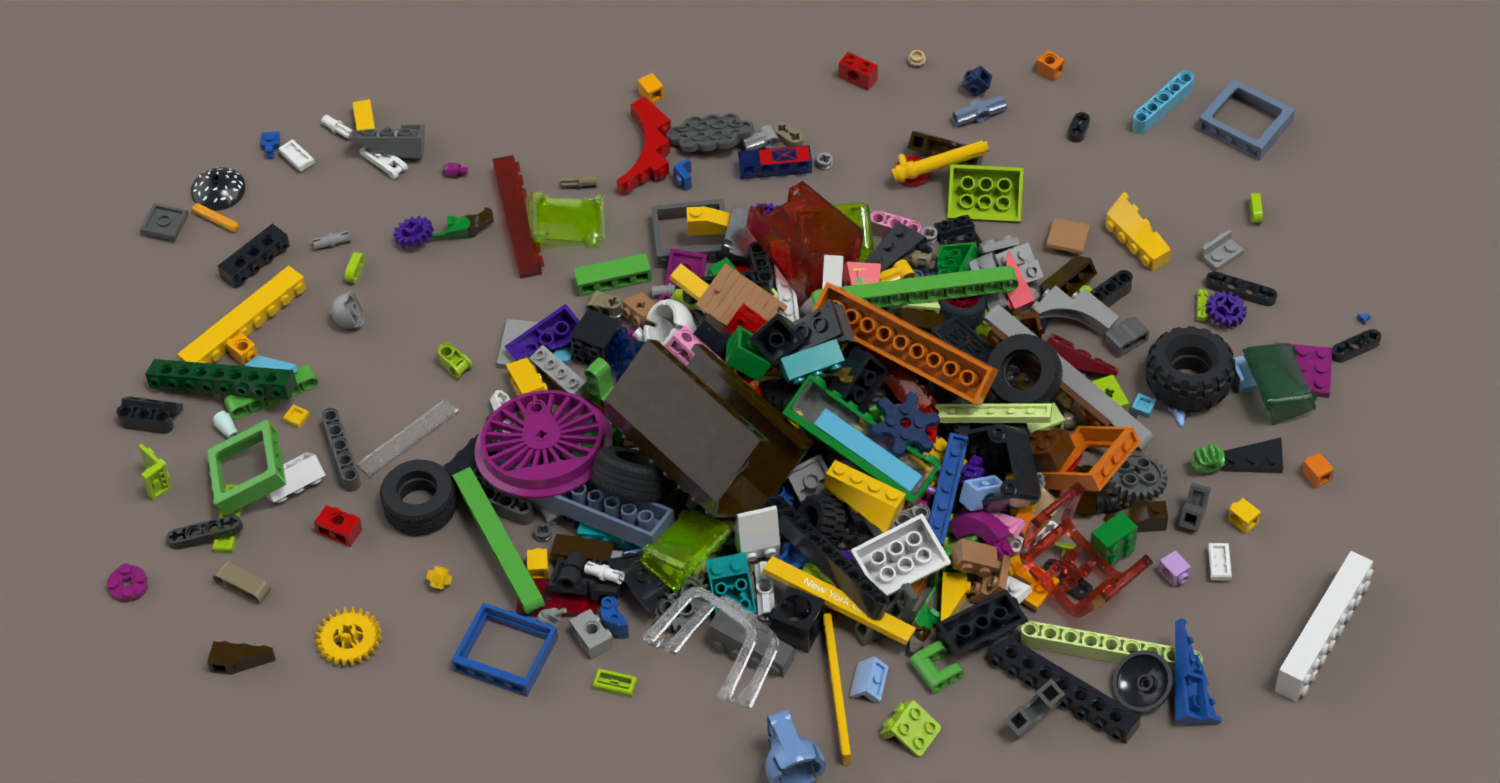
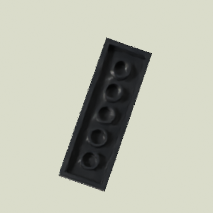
[807,346,890,469]

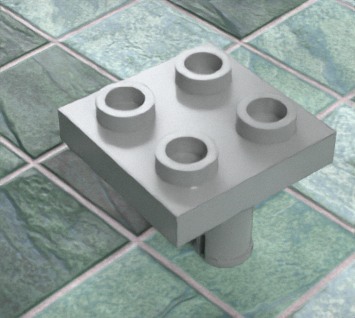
[978,235,1019,266]

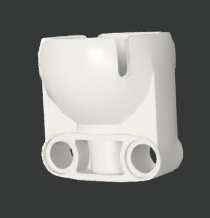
[643,299,704,348]

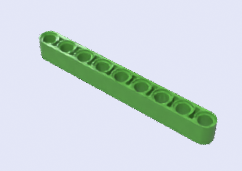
[452,467,545,614]

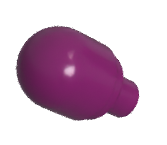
[443,162,468,177]

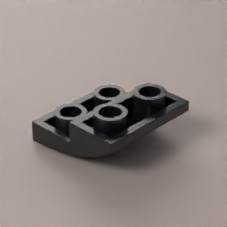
[934,215,982,247]

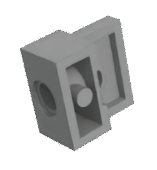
[993,242,1044,283]

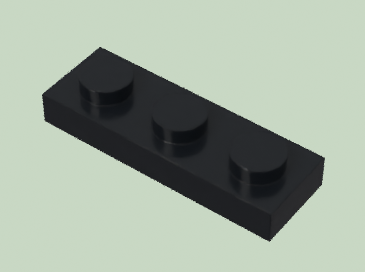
[121,396,183,416]

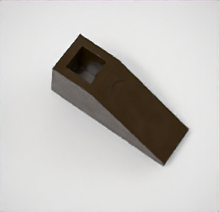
[1075,465,1097,515]
[207,641,276,675]

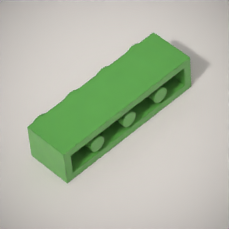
[573,253,652,297]

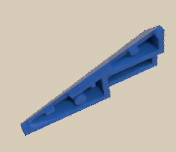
[1175,618,1222,726]

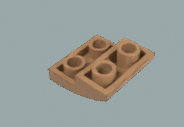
[1046,218,1091,254]
[970,555,1011,603]

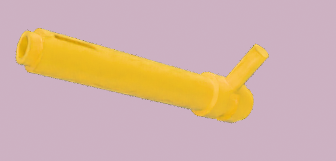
[892,141,989,183]

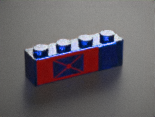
[738,145,812,179]

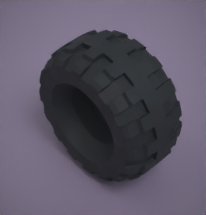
[1146,326,1236,412]

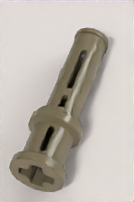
[900,250,937,269]

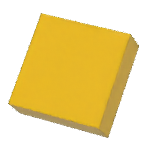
[283,404,310,429]

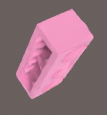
[665,325,727,366]

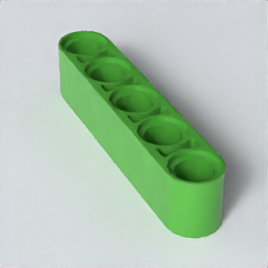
[224,365,318,419]

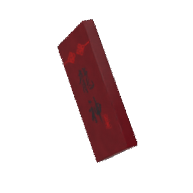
[516,578,599,617]

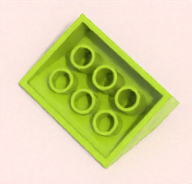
[947,164,1024,222]

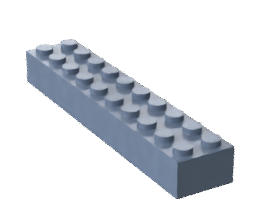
[489,448,676,552]

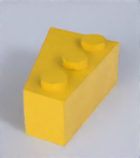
[506,357,548,396]

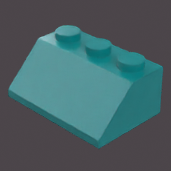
[779,339,845,385]

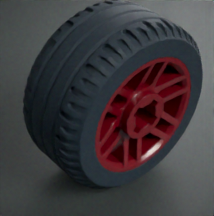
[938,295,986,329]

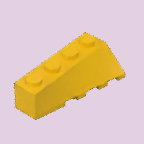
[1105,192,1171,271]
[824,460,906,533]

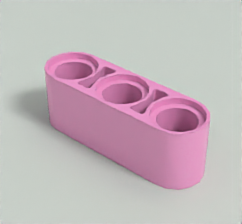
[870,211,921,237]

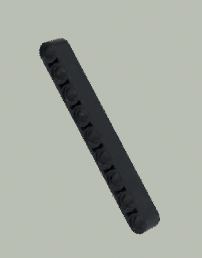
[765,495,889,620]

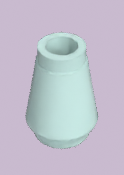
[213,411,238,439]

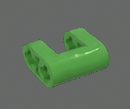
[910,641,965,693]

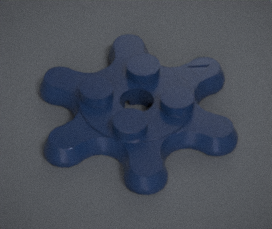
[869,392,940,458]

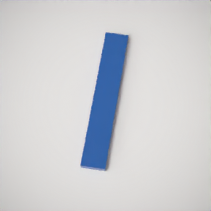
[928,432,969,547]

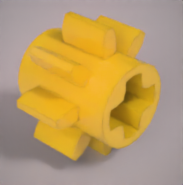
[426,566,452,589]

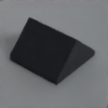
[749,313,804,366]

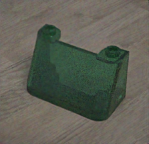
[1242,343,1318,425]

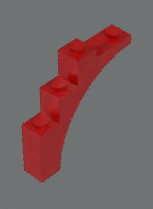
[617,96,671,196]

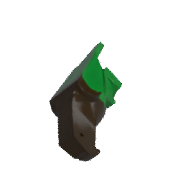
[428,207,494,240]
[906,586,941,656]

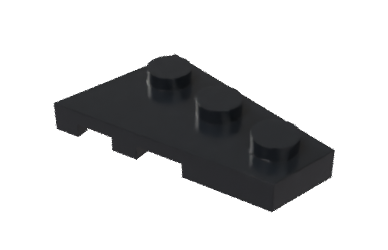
[1223,437,1283,473]

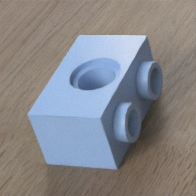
[959,475,1003,511]

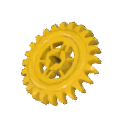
[315,606,382,666]

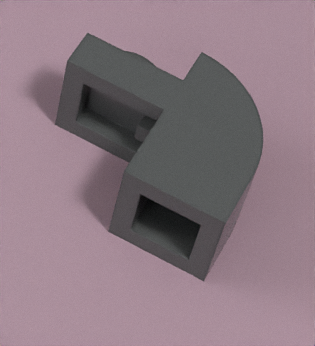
[1178,482,1211,532]

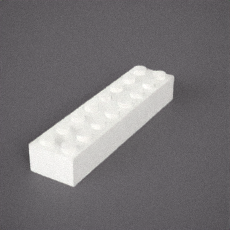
[1274,551,1374,702]

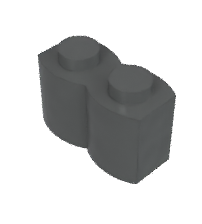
[1104,317,1149,357]

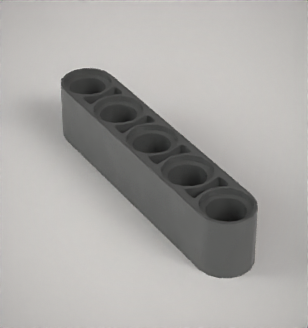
[322,408,361,492]

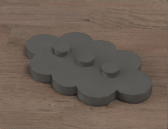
[666,113,755,152]

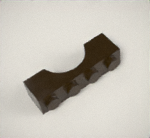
[908,131,984,166]

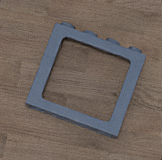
[1198,79,1295,161]

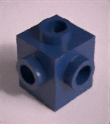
[962,65,992,96]

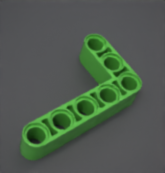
[584,358,614,409]

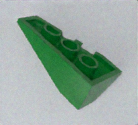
[936,242,980,275]

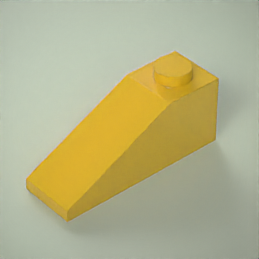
[687,206,731,236]
[941,572,971,621]

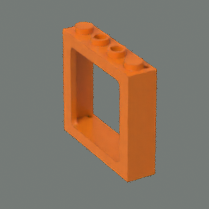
[1042,426,1141,491]

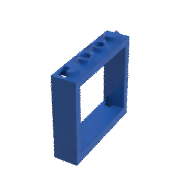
[451,603,558,697]

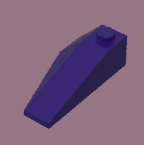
[505,304,580,361]

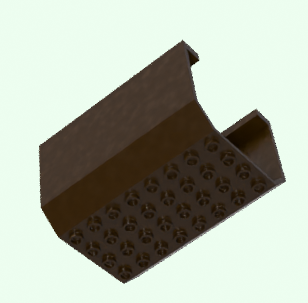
[604,339,814,518]

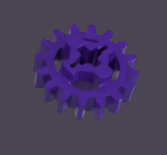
[393,216,434,249]
[1205,291,1247,329]
[959,455,985,495]

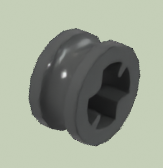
[534,522,552,543]

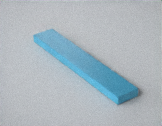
[814,408,922,492]

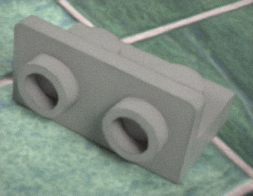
[1201,230,1244,272]

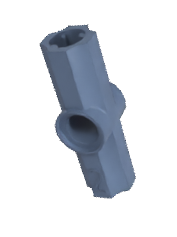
[952,95,1007,126]

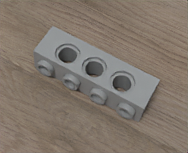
[529,345,590,402]

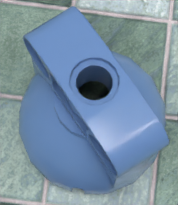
[765,709,826,783]

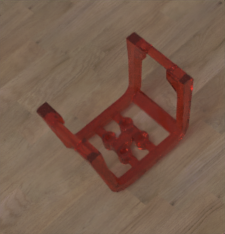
[1019,482,1153,618]

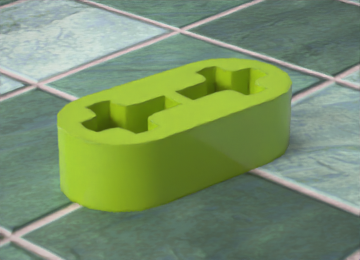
[1249,193,1263,223]
[344,252,365,283]

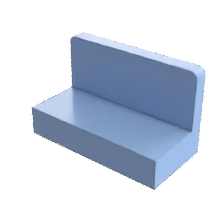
[1233,356,1257,394]
[849,656,889,703]

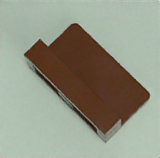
[1018,311,1042,338]

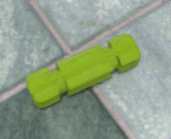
[1197,289,1208,322]

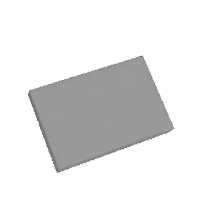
[497,319,538,368]

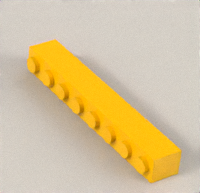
[177,266,306,364]

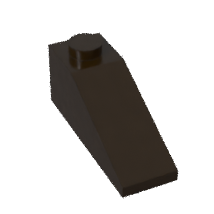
[1104,501,1168,533]

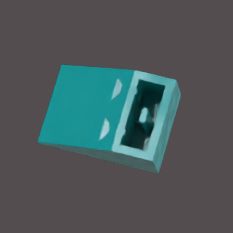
[706,552,757,617]

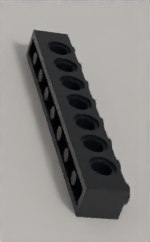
[988,633,1141,744]

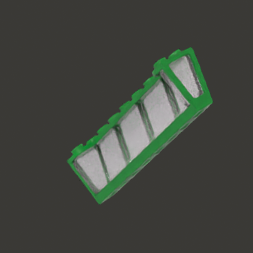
[782,375,941,506]

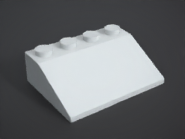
[851,513,951,596]

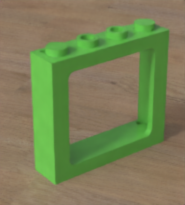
[207,419,287,516]

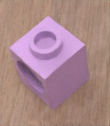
[1158,550,1191,587]

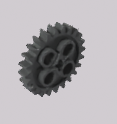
[1107,450,1168,503]
[651,569,713,633]

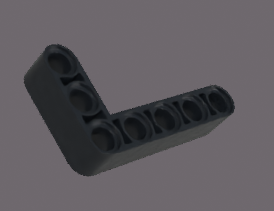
[682,241,774,304]

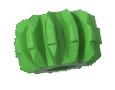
[1191,444,1225,474]

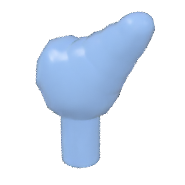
[1168,406,1186,428]

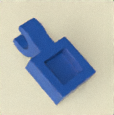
[261,131,280,159]

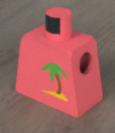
[842,262,881,286]

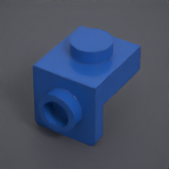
[674,159,692,191]

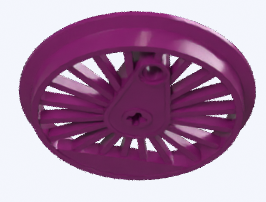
[475,390,613,499]

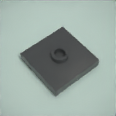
[140,203,189,241]

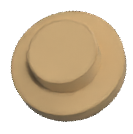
[908,50,926,66]

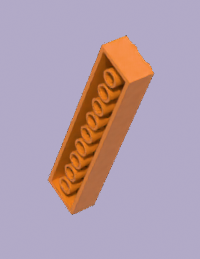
[812,282,999,405]

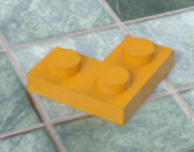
[1015,560,1060,611]

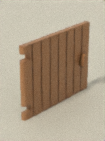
[694,263,787,327]

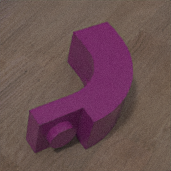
[949,510,1015,560]

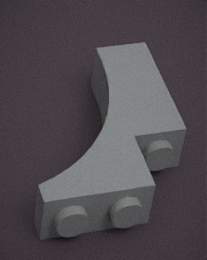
[1030,285,1119,337]

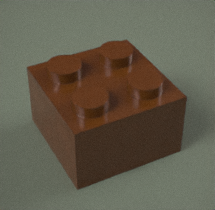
[1029,429,1075,473]

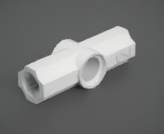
[755,561,775,622]

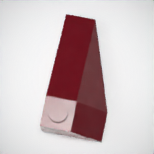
[1047,333,1119,375]

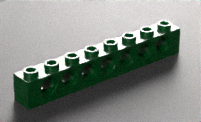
[145,359,297,400]

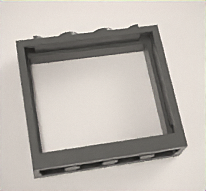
[651,199,731,268]

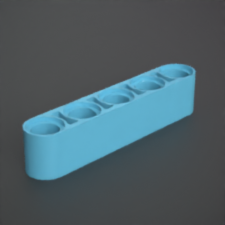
[1132,71,1194,134]

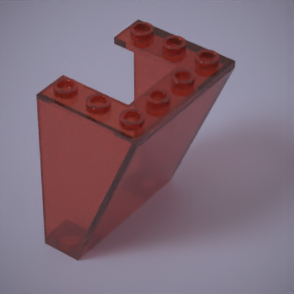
[746,181,865,303]

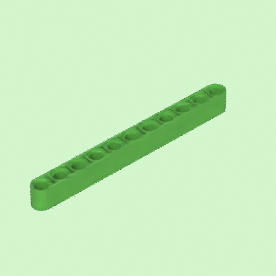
[811,266,1019,308]

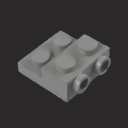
[788,454,834,505]

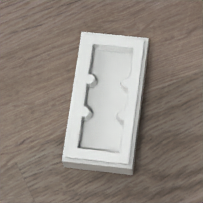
[278,139,315,172]
[1208,543,1232,581]

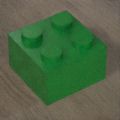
[725,326,771,381]
[1089,511,1138,570]

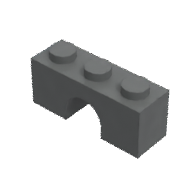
[1004,679,1067,738]

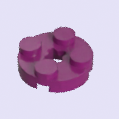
[107,563,148,603]

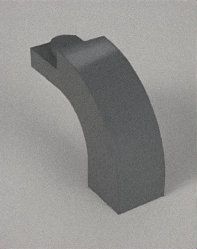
[854,583,919,644]

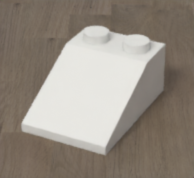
[734,506,780,562]

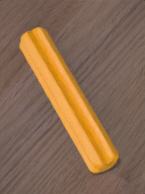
[192,203,239,232]

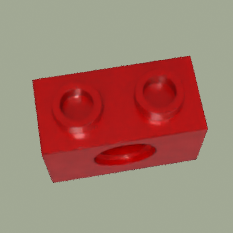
[839,52,878,91]
[314,505,363,547]

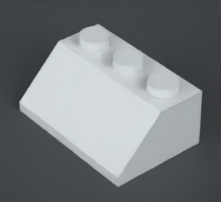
[266,452,325,503]

